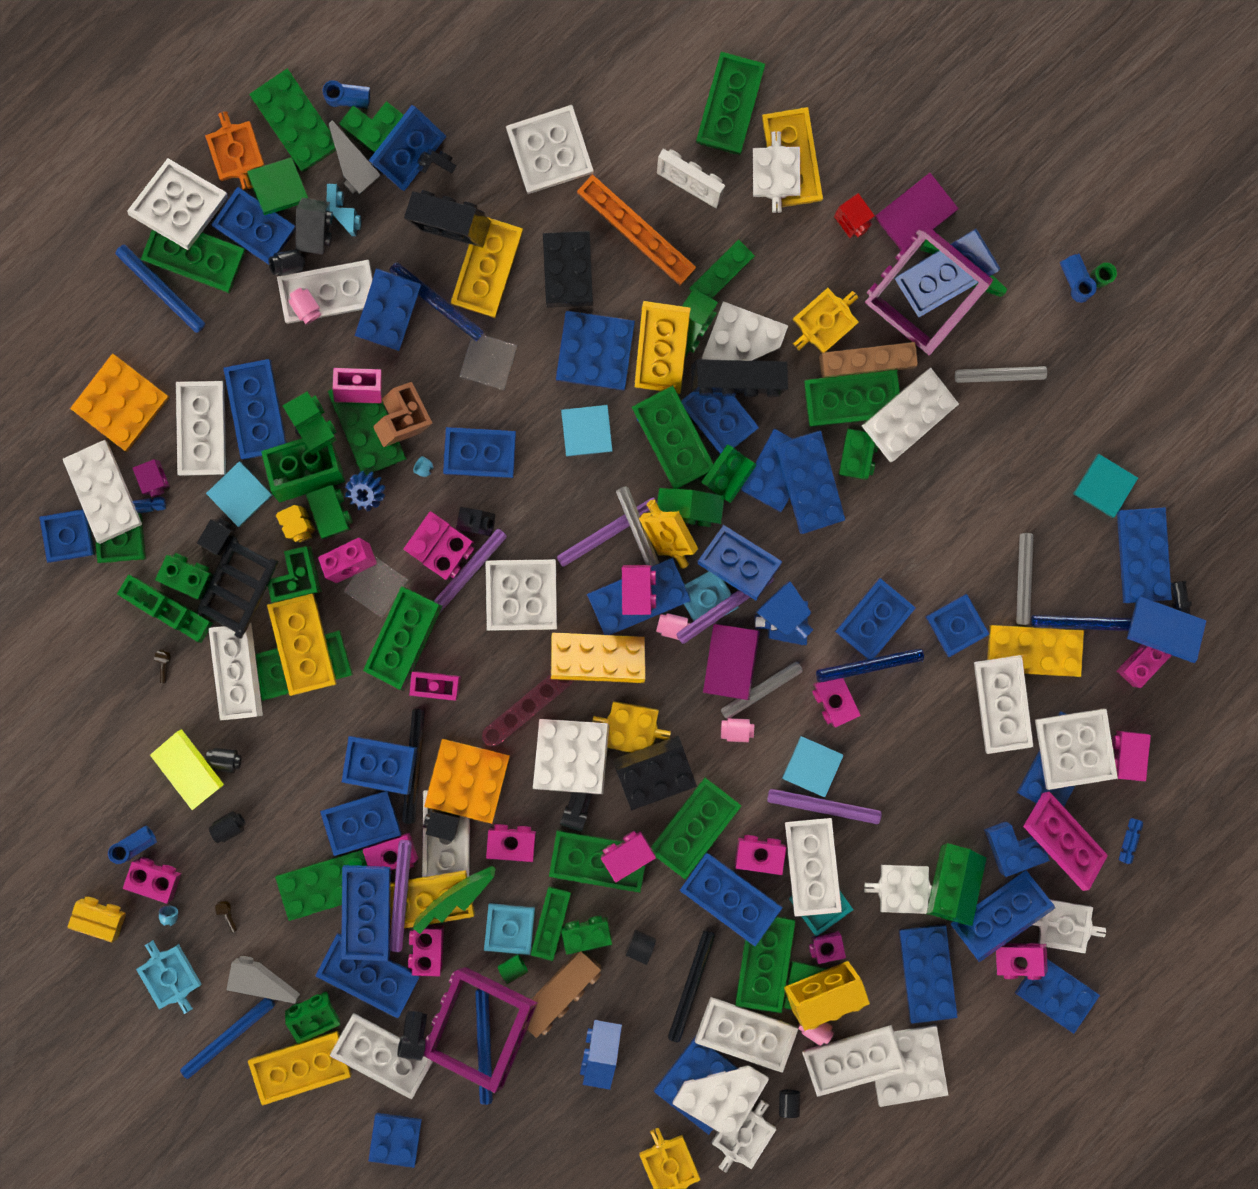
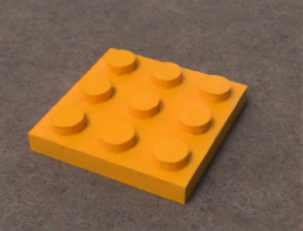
[70,353,170,452]
[424,739,510,824]

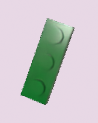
[689,239,755,299]
[531,886,571,961]

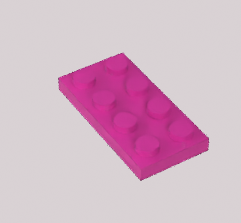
[1023,792,1108,891]

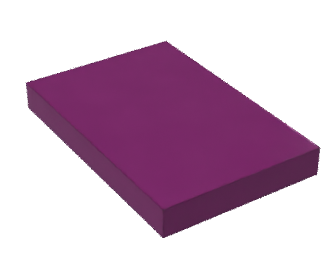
[875,173,959,250]
[703,624,760,700]

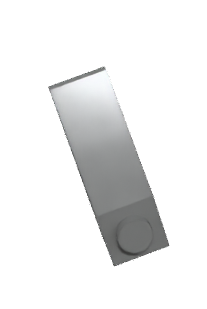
[329,120,380,195]
[226,956,300,1004]

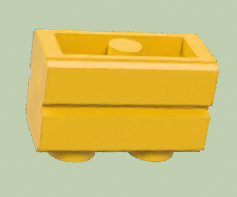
[276,505,315,543]
[68,897,126,943]

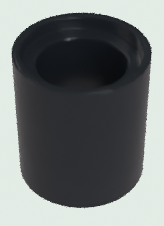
[779,1089,800,1118]

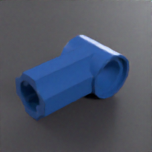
[322,80,370,109]
[1060,254,1097,303]
[108,825,157,864]

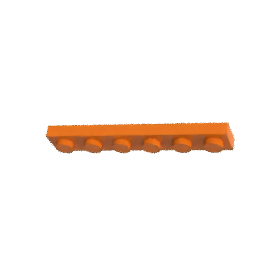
[577,174,696,286]

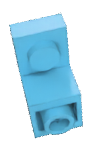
[326,184,361,236]

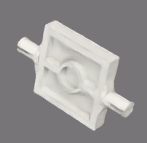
[753,131,800,213]
[864,865,932,914]
[1033,899,1106,953]
[712,1100,776,1173]

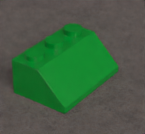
[261,438,346,503]
[926,843,986,926]

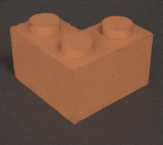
[373,382,433,447]

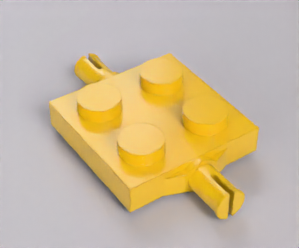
[792,288,859,353]
[639,500,698,569]
[592,701,671,753]
[640,1128,700,1189]

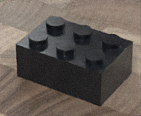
[404,190,491,248]
[543,231,593,308]
[613,736,697,811]

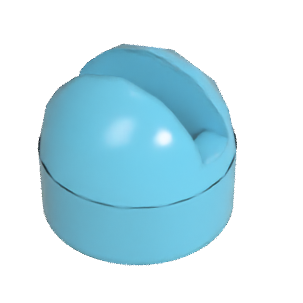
[413,456,434,477]
[159,906,178,926]

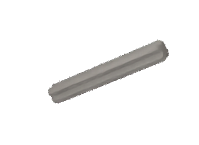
[955,366,1047,383]
[616,486,659,566]
[1016,533,1033,625]
[721,661,803,719]

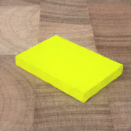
[150,729,224,810]

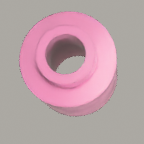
[288,288,322,324]
[656,613,690,640]
[721,718,754,742]
[798,1022,834,1046]

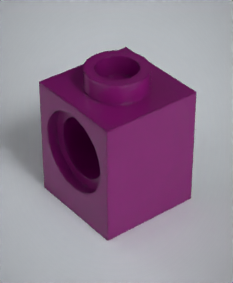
[133,459,170,497]
[809,931,846,964]

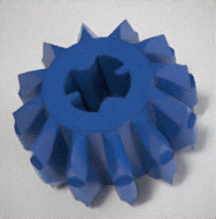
[345,471,385,512]

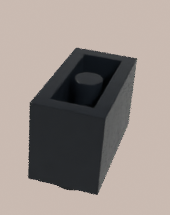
[296,197,333,255]

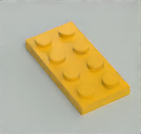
[762,107,823,208]
[451,217,523,318]
[635,301,691,394]
[267,593,337,696]
[987,625,1084,677]
[551,633,645,683]
[390,870,475,931]
[248,1031,352,1105]

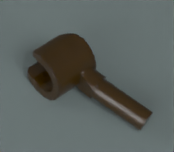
[154,649,171,683]
[215,901,237,933]

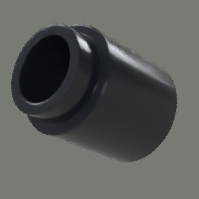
[268,249,305,276]
[205,748,242,773]
[209,811,246,843]

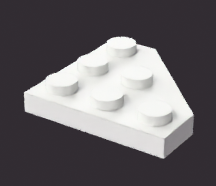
[702,302,788,361]
[673,1066,769,1140]

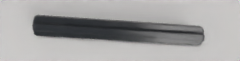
[402,708,425,824]
[668,930,715,1042]

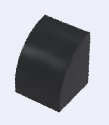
[626,929,656,965]

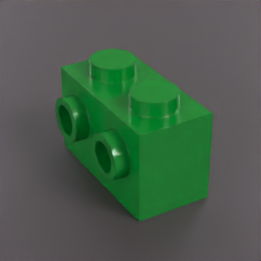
[306,485,353,539]
[155,553,214,599]
[561,916,612,955]

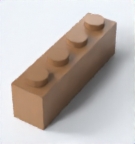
[819,342,918,378]
[517,951,601,1038]

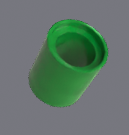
[1090,263,1117,287]
[498,954,528,984]

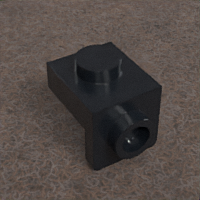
[417,149,457,173]
[456,507,495,536]

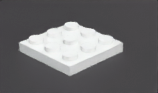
[506,105,594,194]
[657,149,725,209]
[127,158,228,250]
[486,559,557,631]
[1035,709,1118,790]
[533,719,609,794]
[875,1025,948,1107]

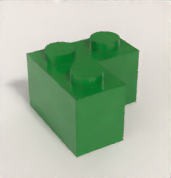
[339,101,403,154]
[682,289,718,358]
[283,391,337,455]
[657,488,724,527]
[268,546,322,603]

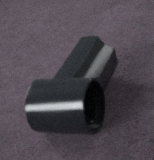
[560,792,592,832]
[397,1011,427,1061]

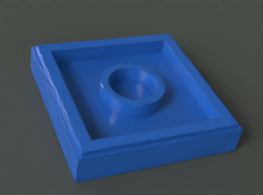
[39,509,95,563]
[926,594,990,657]

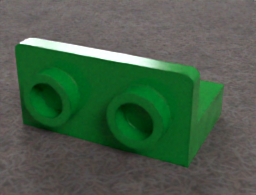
[838,429,878,480]
[701,444,756,502]
[285,992,340,1044]

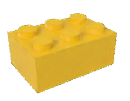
[784,961,870,1031]

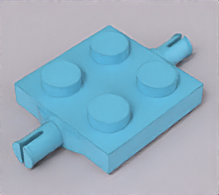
[136,940,202,1014]

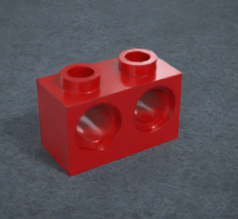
[834,193,875,239]

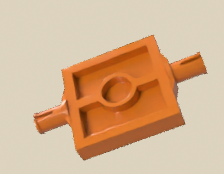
[205,111,265,190]

